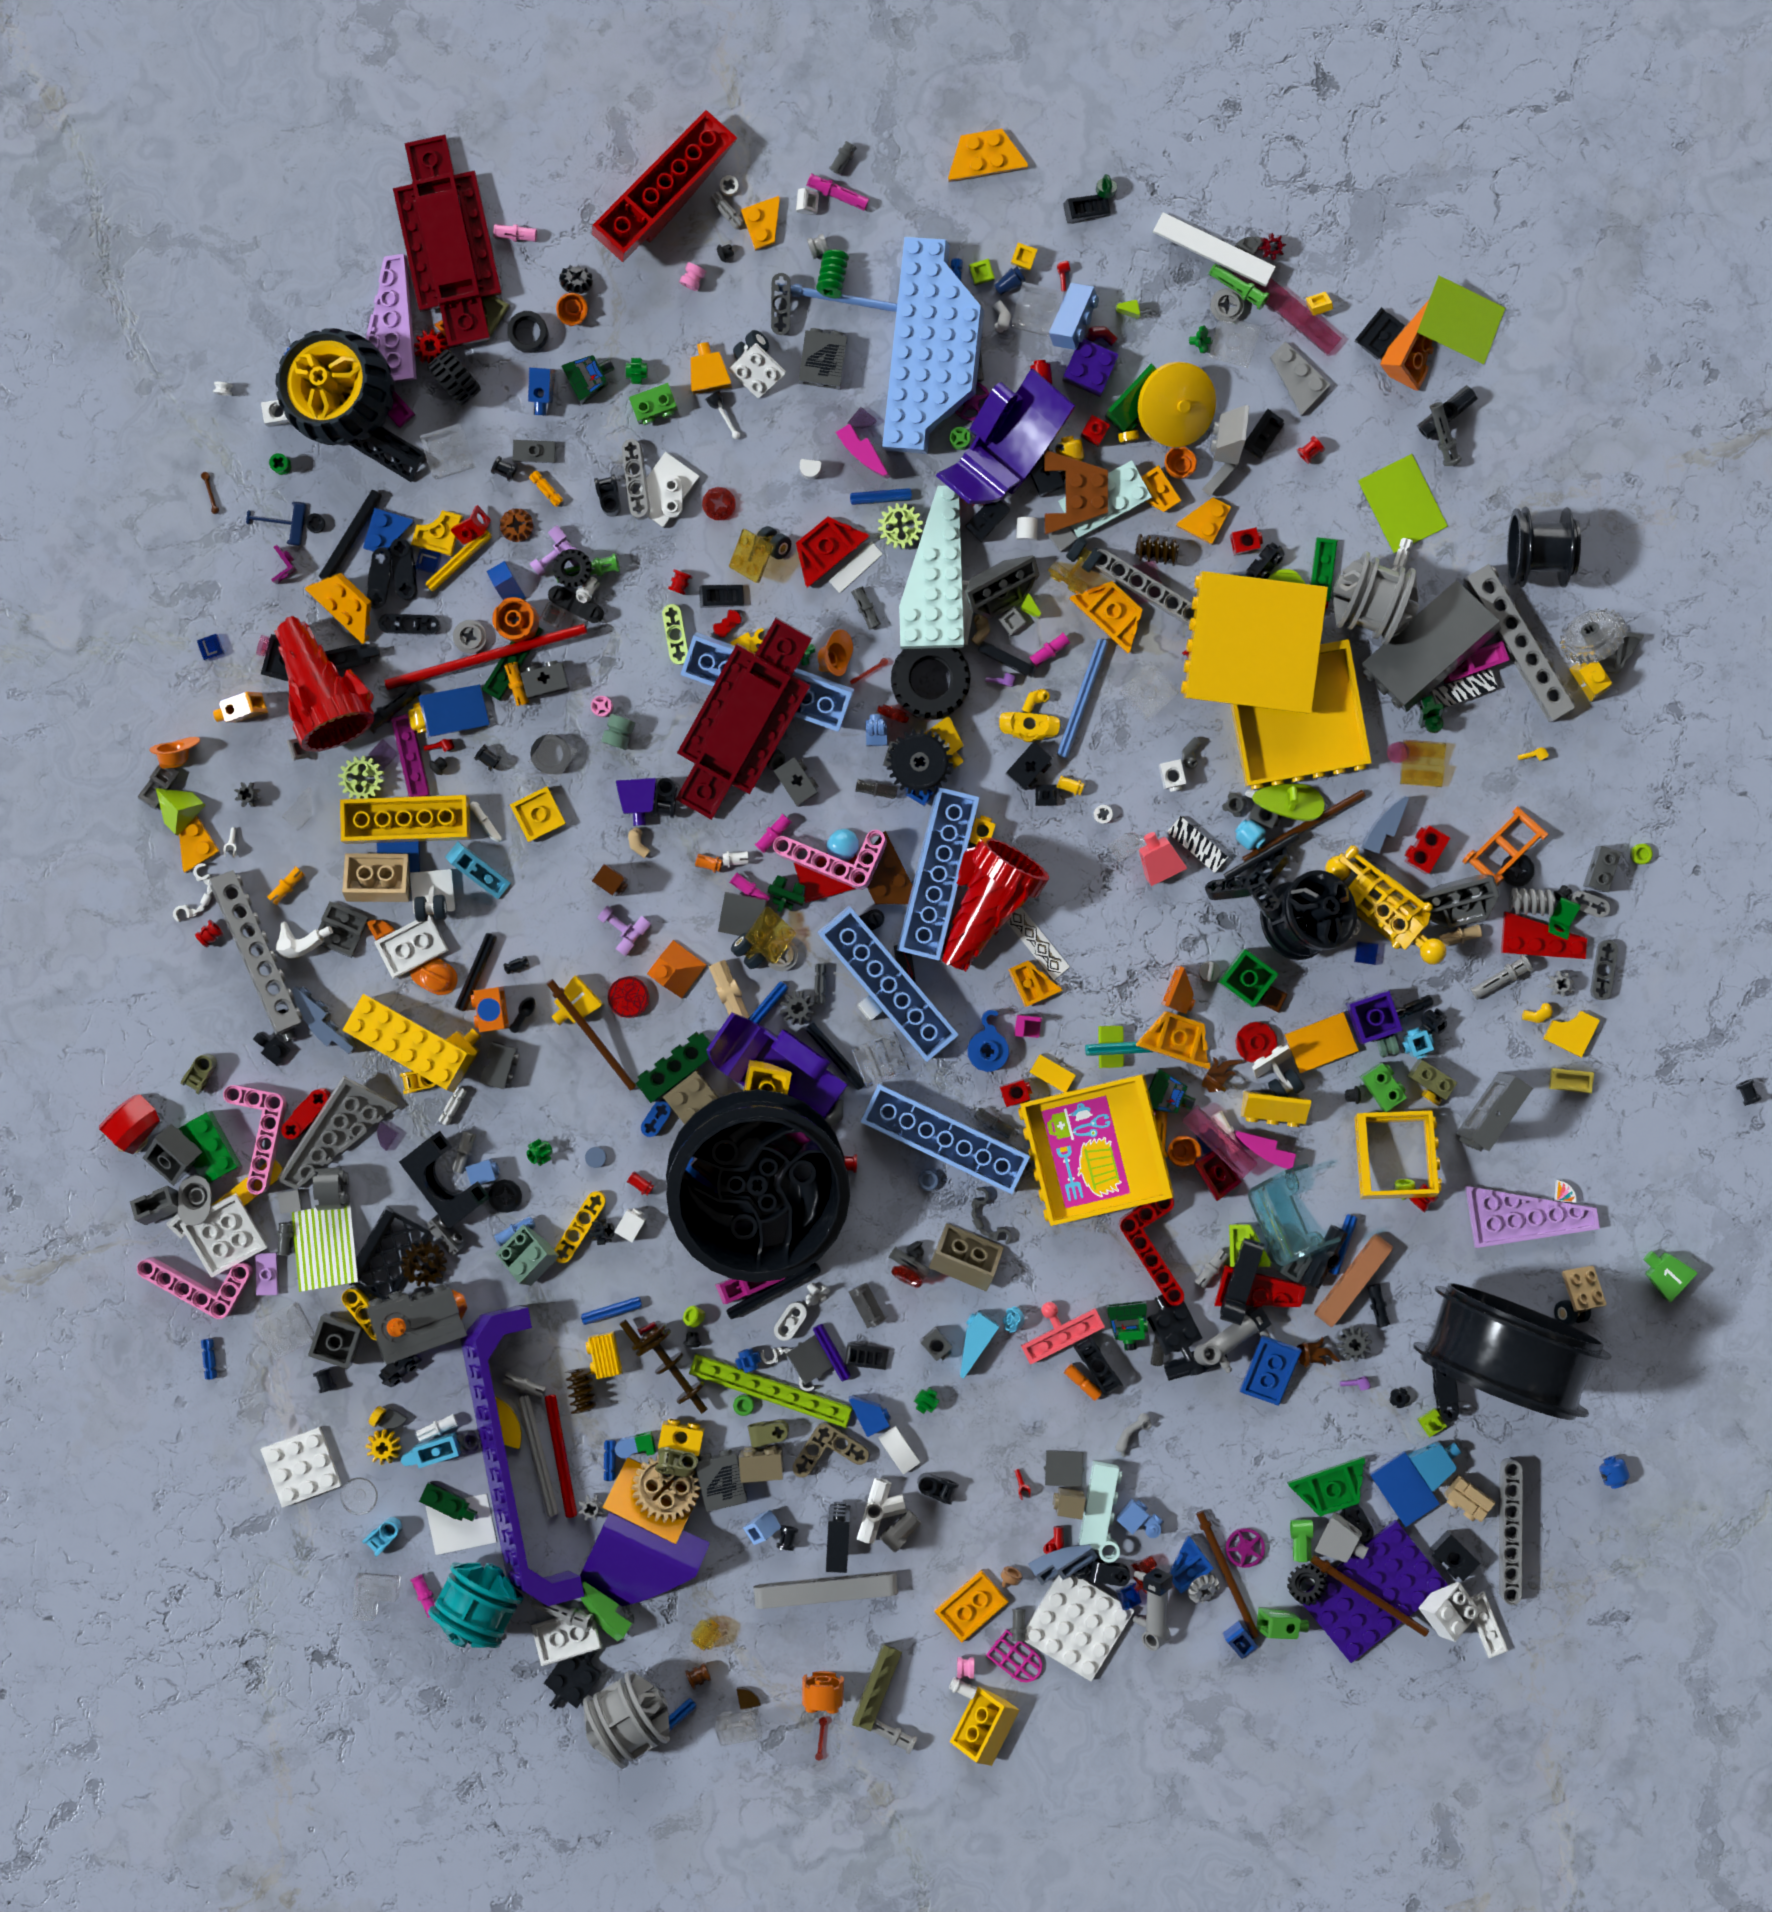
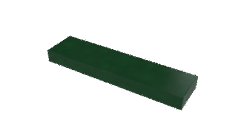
[482,627,544,701]

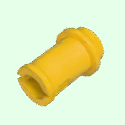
[1057,775,1084,796]

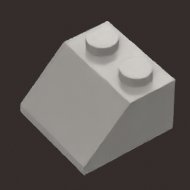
[1211,405,1249,465]

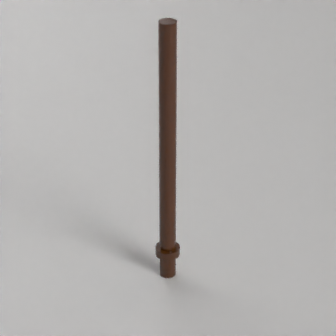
[1242,790,1366,862]
[546,979,636,1091]
[1196,1510,1260,1639]
[1310,1555,1429,1637]

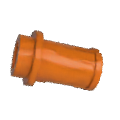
[695,853,723,873]

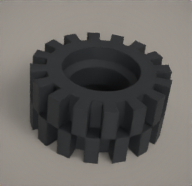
[552,549,592,587]
[1287,1564,1328,1606]

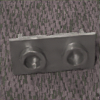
[426,1214,468,1256]
[848,1282,886,1329]

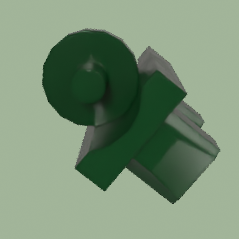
[1418,696,1444,733]
[768,875,806,912]

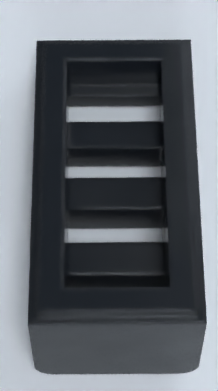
[1063,194,1111,223]
[699,585,744,608]
[844,1342,889,1370]

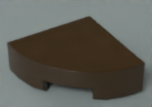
[736,1687,761,1710]

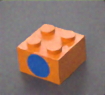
[471,986,509,1032]

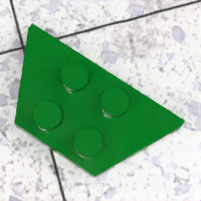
[1287,1456,1365,1517]

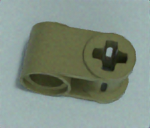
[180,1054,217,1095]
[747,1419,789,1447]
[655,1447,698,1477]

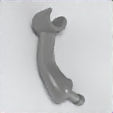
[1115,1413,1152,1457]

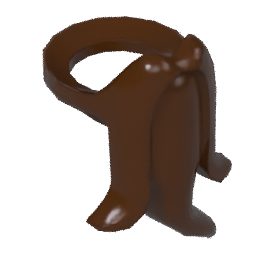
[1202,1057,1243,1092]
[1297,1337,1340,1368]

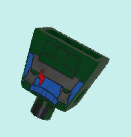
[561,355,615,404]
[1148,1069,1196,1114]
[1106,1301,1147,1351]

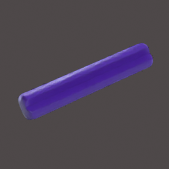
[813,1324,851,1382]

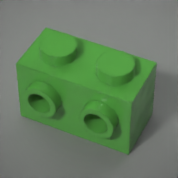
[629,383,678,425]
[1359,1063,1407,1112]

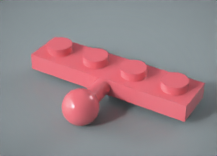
[1021,1302,1105,1365]

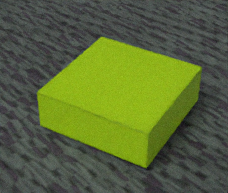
[969,258,995,286]

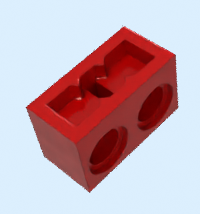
[1404,825,1451,874]

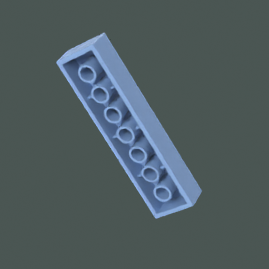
[680,632,854,732]
[897,787,980,960]
[817,906,958,1062]
[860,1083,1030,1194]

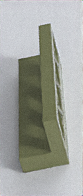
[851,1644,902,1731]

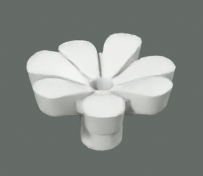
[806,1283,830,1306]

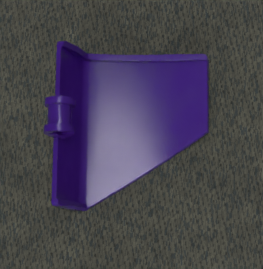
[580,1511,710,1607]

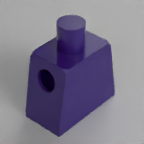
[616,778,657,826]

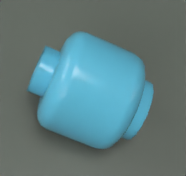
[1235,819,1266,850]

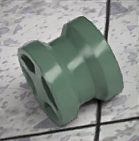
[1377,1034,1399,1058]

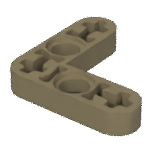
[793,1422,869,1478]

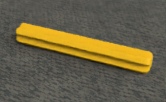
[425,529,492,592]

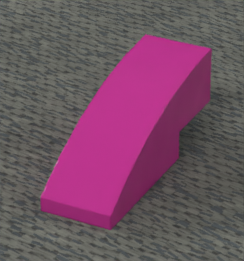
[835,424,890,479]
[1444,641,1509,684]
[1234,1130,1296,1170]
[715,1278,785,1304]

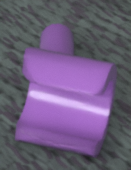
[985,673,1016,687]
[1340,1376,1370,1391]

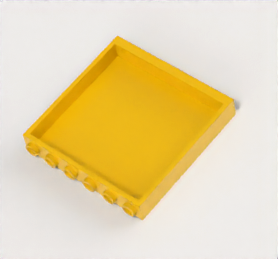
[1230,639,1372,790]

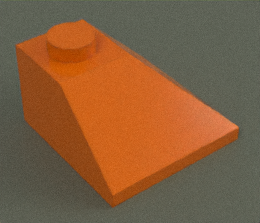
[647,940,706,998]
[1161,966,1195,1014]

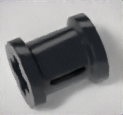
[491,456,518,482]
[474,744,502,771]
[1736,1079,1762,1106]
[313,1367,337,1393]
[776,1525,798,1551]

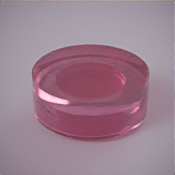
[256,635,270,657]
[1387,741,1409,763]

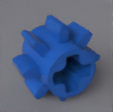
[735,1348,762,1373]

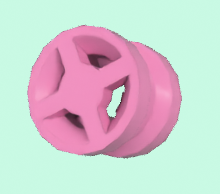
[591,696,613,717]
[957,1657,974,1679]

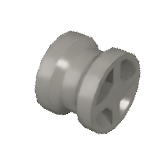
[807,233,828,259]

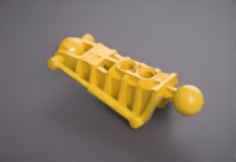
[1325,845,1446,965]

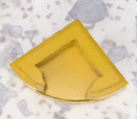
[1421,1089,1442,1106]

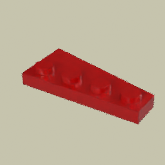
[1501,911,1587,959]
[1214,1265,1306,1307]

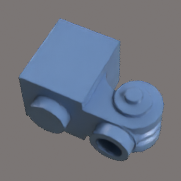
[866,714,887,746]
[1116,1499,1164,1538]

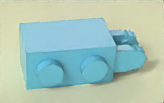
[400,1432,461,1468]

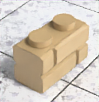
[1444,1474,1495,1522]

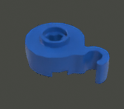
[967,1010,1009,1072]

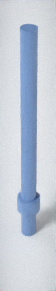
[777,283,897,312]

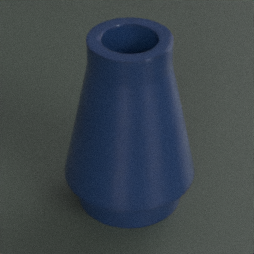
[994,266,1026,295]

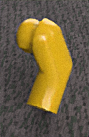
[1022,689,1050,713]
[1522,1003,1553,1023]

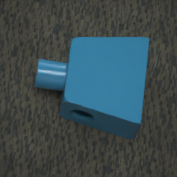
[1407,1441,1461,1492]

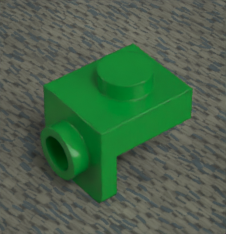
[1117,1316,1148,1344]

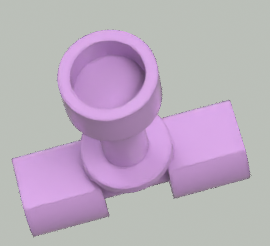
[529,525,579,577]
[597,905,651,957]

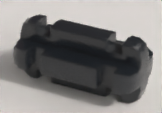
[503,956,530,974]

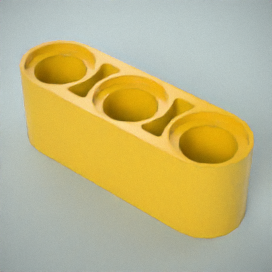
[341,1286,376,1340]

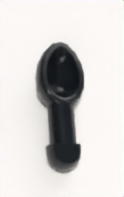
[509,996,536,1033]

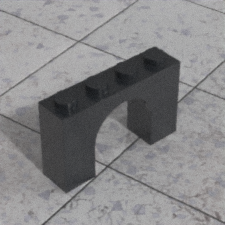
[399,1131,490,1229]
[826,1502,851,1573]

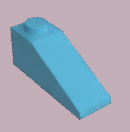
[445,841,511,899]
[960,1311,999,1379]

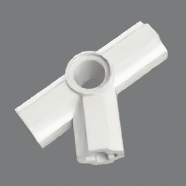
[857,1478,907,1544]

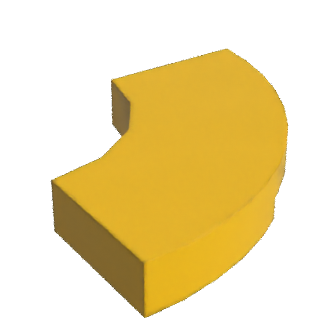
[495,1397,522,1449]

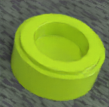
[1630,844,1653,865]

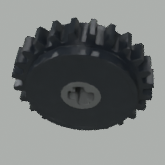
[886,729,953,796]

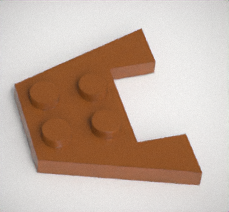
[1044,450,1108,535]

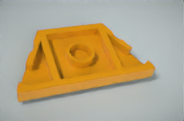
[948,128,1028,182]
[305,573,371,644]
[1069,581,1143,654]
[1136,1011,1211,1069]

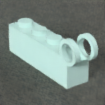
[1078,1461,1122,1562]

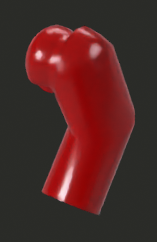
[1043,1526,1064,1554]

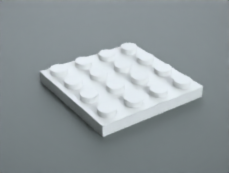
[1024,1575,1135,1682]

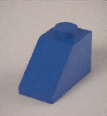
[849,1395,892,1437]

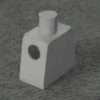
[1315,1512,1369,1562]

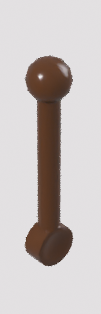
[201,472,219,514]

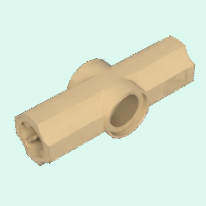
[708,959,749,1018]

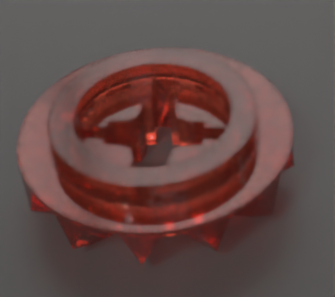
[702,487,736,521]
[877,704,910,723]
[891,1265,923,1288]

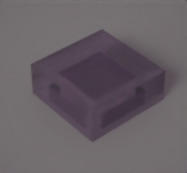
[369,739,399,769]

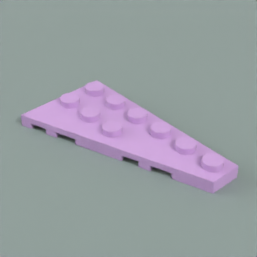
[366,254,417,383]
[1465,1186,1600,1248]

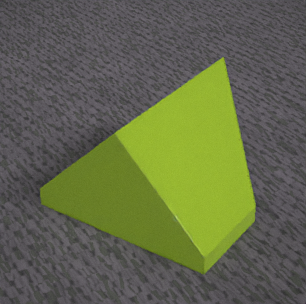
[156,788,206,836]

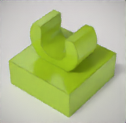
[1417,1408,1447,1438]

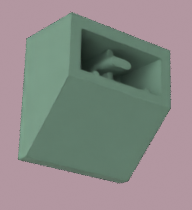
[495,1224,559,1286]

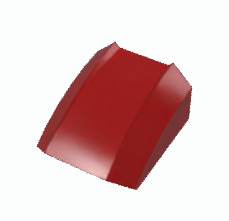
[99,1094,160,1154]

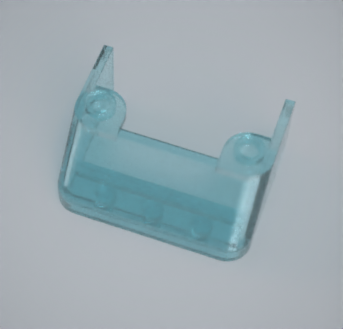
[1248,1163,1341,1266]

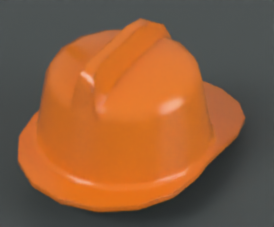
[817,629,853,676]
[149,737,200,769]
[410,957,458,995]

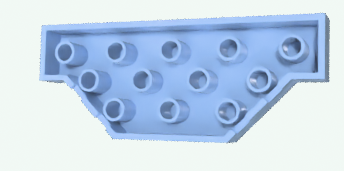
[882,237,984,454]

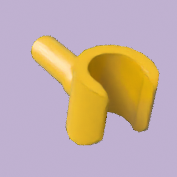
[1517,747,1549,761]

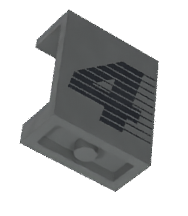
[798,328,847,390]
[696,1449,748,1512]

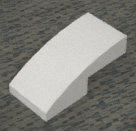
[878,1426,920,1474]

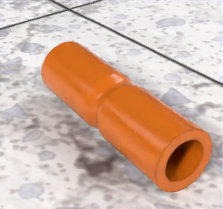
[1063,1364,1102,1401]

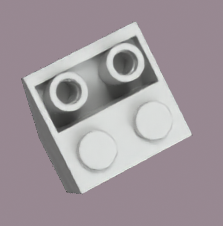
[1419,1582,1481,1642]

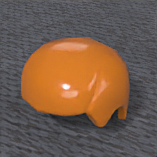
[556,292,588,326]
[1164,447,1197,479]
[1167,1135,1201,1167]

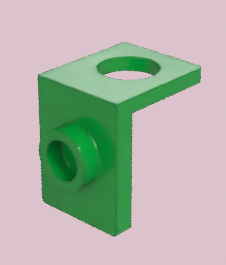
[1548,898,1580,940]

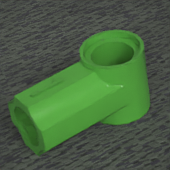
[1290,1520,1313,1562]

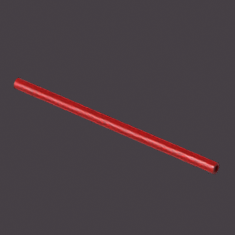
[384,624,587,690]

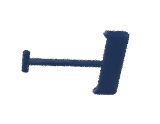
[246,501,306,546]

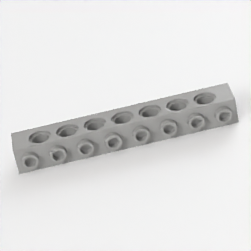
[1464,564,1575,722]
[209,870,303,1035]

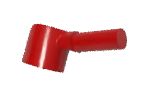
[1057,260,1071,292]
[424,739,455,752]
[1014,1469,1031,1500]

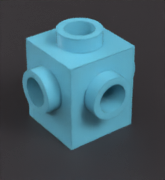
[1402,1027,1434,1059]

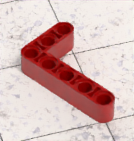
[1119,1198,1184,1305]

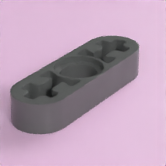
[771,273,791,335]
[1590,940,1618,1000]

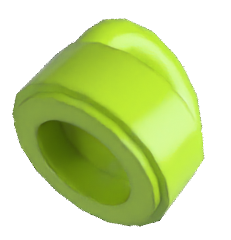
[1394,1179,1415,1200]
[683,1306,706,1327]

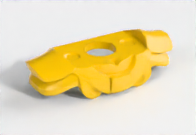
[999,712,1060,742]

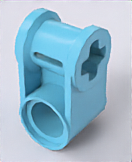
[362,1517,402,1557]

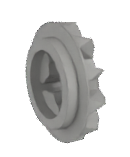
[1210,288,1244,323]
[453,620,487,654]
[765,938,798,971]
[1188,1574,1220,1604]

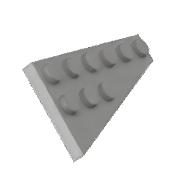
[277,1076,398,1190]

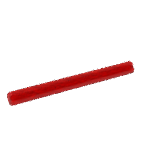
[544,1394,577,1518]

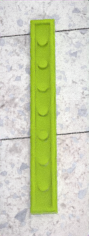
[689,1354,853,1428]

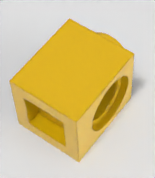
[969,815,996,845]

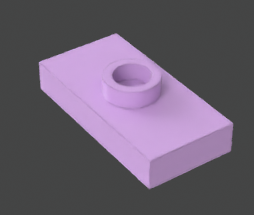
[255,1253,279,1295]

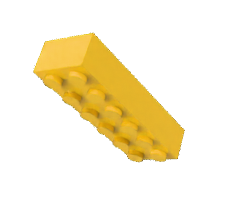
[340,795,471,844]
[342,994,475,1093]

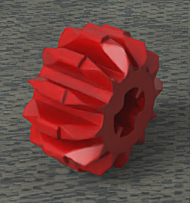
[414,329,450,364]

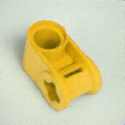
[399,1071,437,1094]

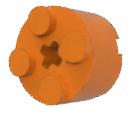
[492,597,539,642]
[802,1671,844,1714]

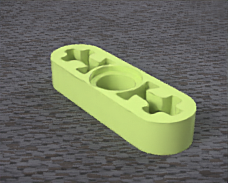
[662,604,688,665]

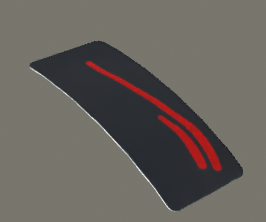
[894,945,916,982]

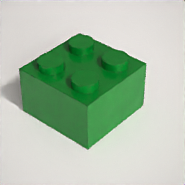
[1218,949,1279,1008]

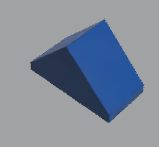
[487,561,526,600]
[1222,1621,1258,1659]

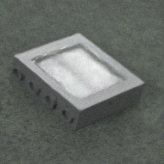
[1456,1072,1533,1152]

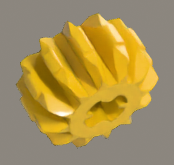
[365,1429,402,1465]

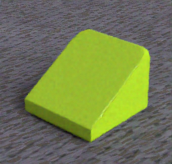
[1115,299,1140,319]
[1020,593,1041,619]

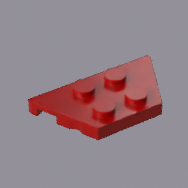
[796,516,870,588]

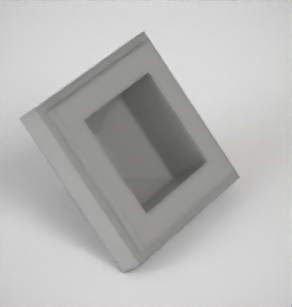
[287,738,310,761]

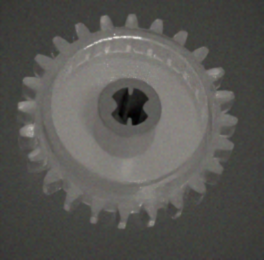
[1559,608,1627,664]

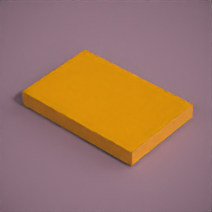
[1284,1012,1359,1073]
[934,1569,1009,1643]

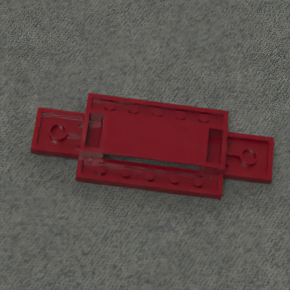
[393,134,502,348]
[675,617,813,820]

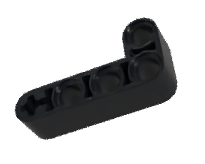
[1220,1238,1264,1326]

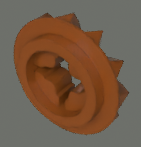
[500,508,533,542]

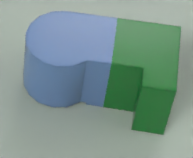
[615,1431,656,1458]

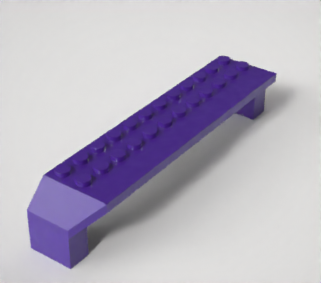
[460,1306,584,1606]

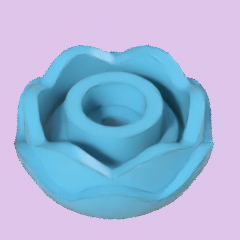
[1003,1306,1025,1333]

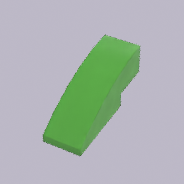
[581,1582,632,1641]

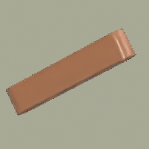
[1314,1233,1393,1327]

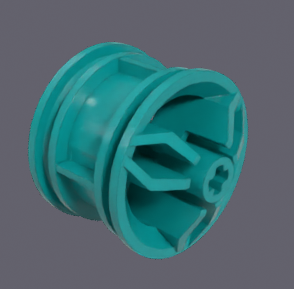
[428,1562,524,1648]

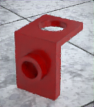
[451,505,491,545]

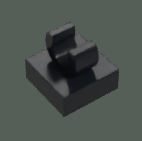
[1035,785,1057,806]

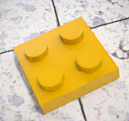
[510,786,566,842]

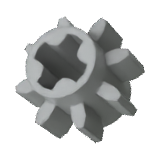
[1546,971,1574,997]
[578,1495,604,1521]

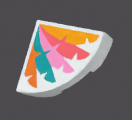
[1554,1180,1576,1203]

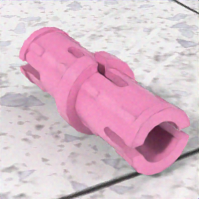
[493,224,537,242]

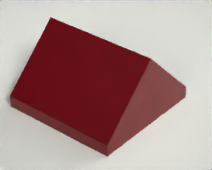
[1193,1147,1241,1201]

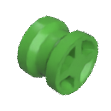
[949,427,971,450]

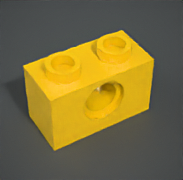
[658,1419,705,1456]

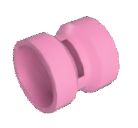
[679,262,706,291]

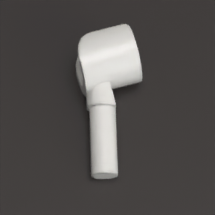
[224,827,237,858]

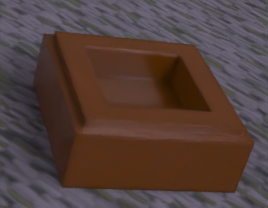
[1259,985,1288,1013]

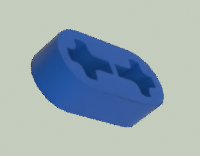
[641,1100,671,1137]

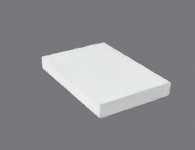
[635,452,700,528]
[374,915,450,979]
[531,1609,603,1667]

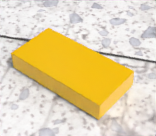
[1029,1054,1076,1092]

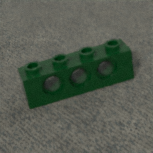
[636,1031,711,1103]

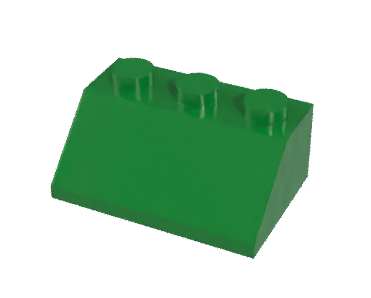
[1105,363,1156,433]
[178,1111,242,1183]

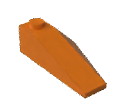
[1380,300,1434,391]

